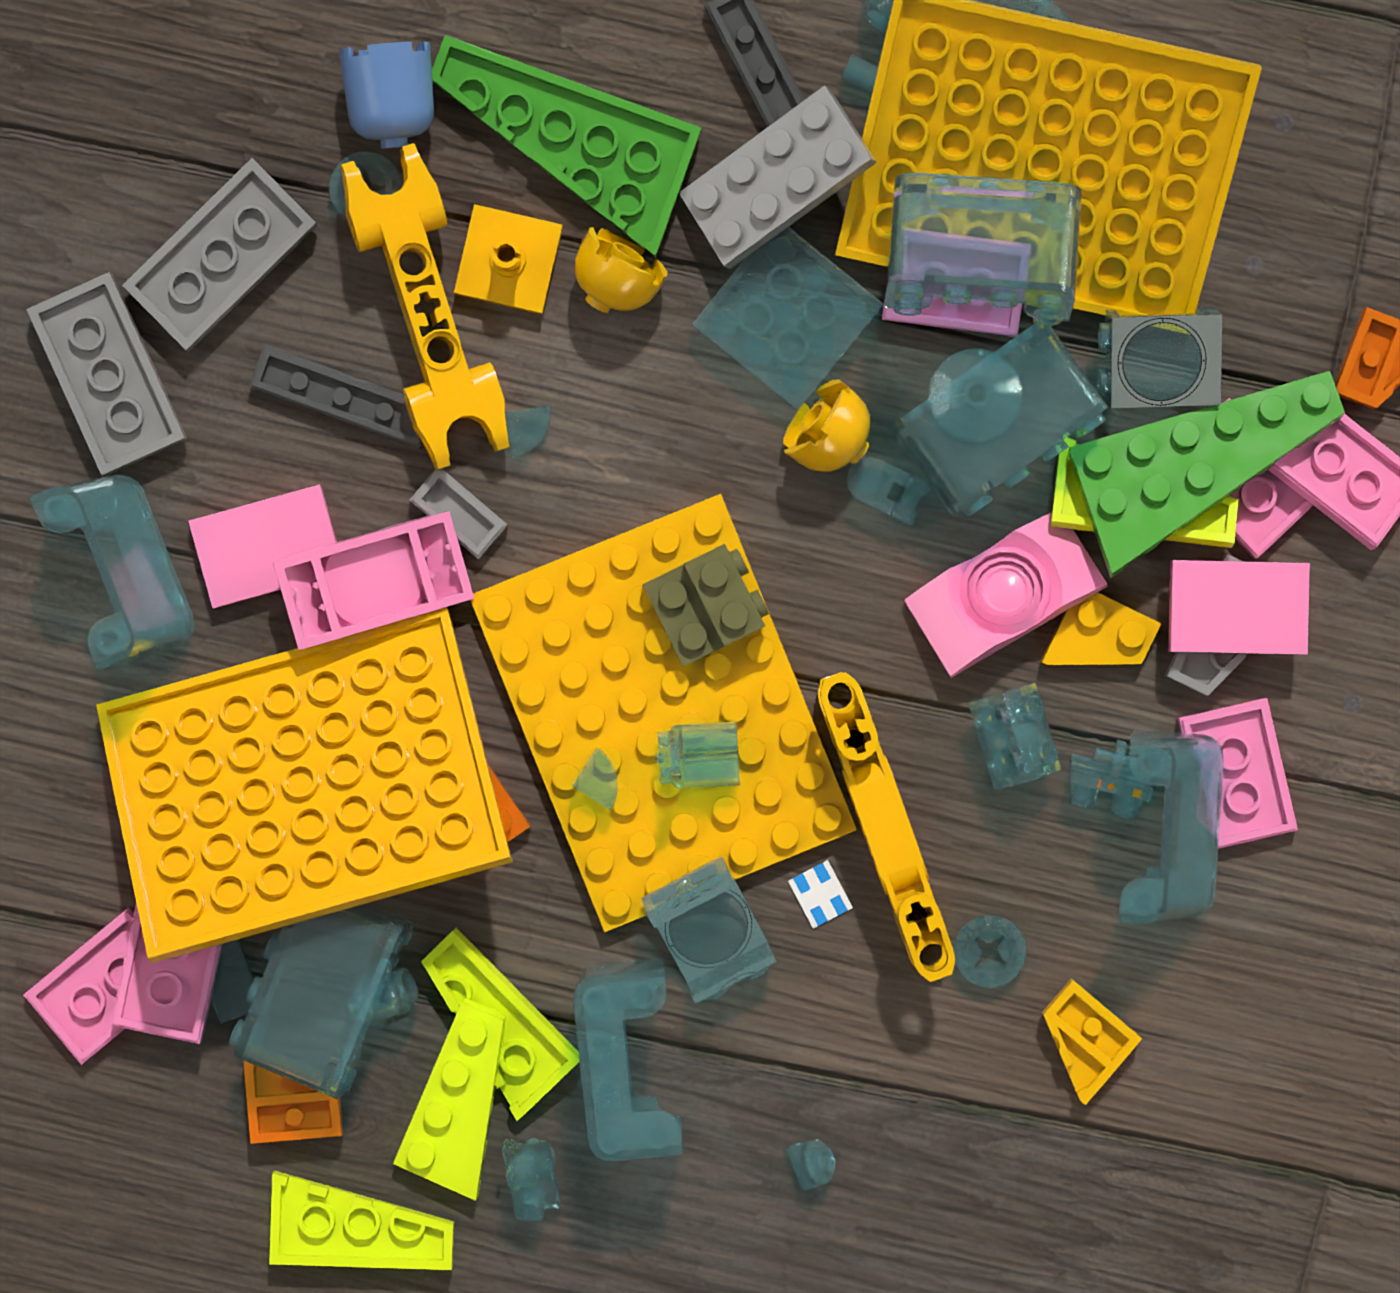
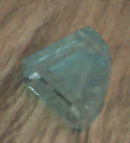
[505,405,551,458]
[572,747,618,810]

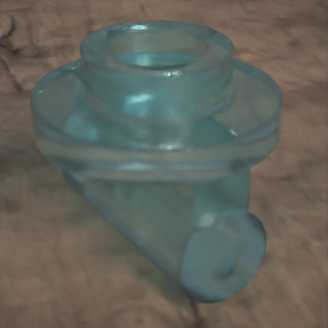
[786,1139,835,1191]

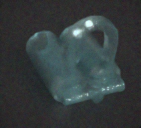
[655,722,740,789]

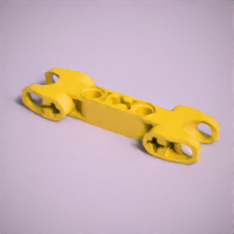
[340,143,510,470]
[817,672,955,982]

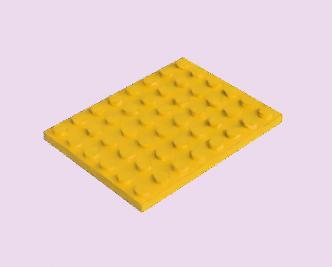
[835,0,1262,334]
[470,494,857,932]
[96,607,512,963]

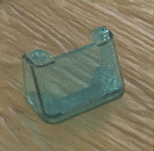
[29,474,195,671]
[1119,729,1224,924]

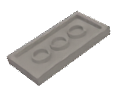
[679,85,877,269]
[122,158,318,352]
[26,272,187,476]

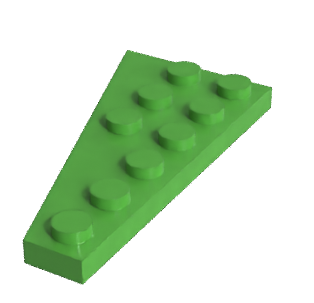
[432,35,702,258]
[1068,371,1345,578]

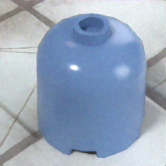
[339,42,434,149]

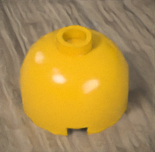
[574,227,668,313]
[783,379,870,472]

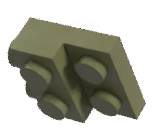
[642,544,769,666]

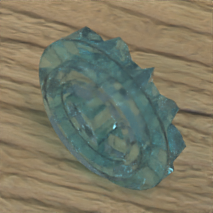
[329,151,402,219]
[954,915,1026,988]

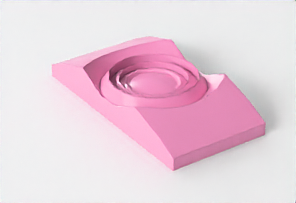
[273,511,475,650]
[904,513,1107,678]

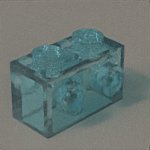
[968,682,1061,790]

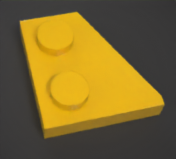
[1040,592,1161,665]
[1042,978,1142,1105]

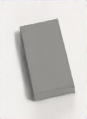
[409,468,508,559]

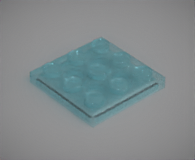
[692,227,884,411]

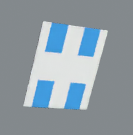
[788,860,853,929]

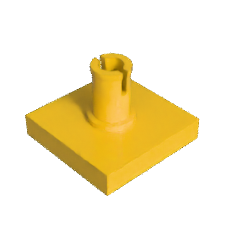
[454,204,563,315]

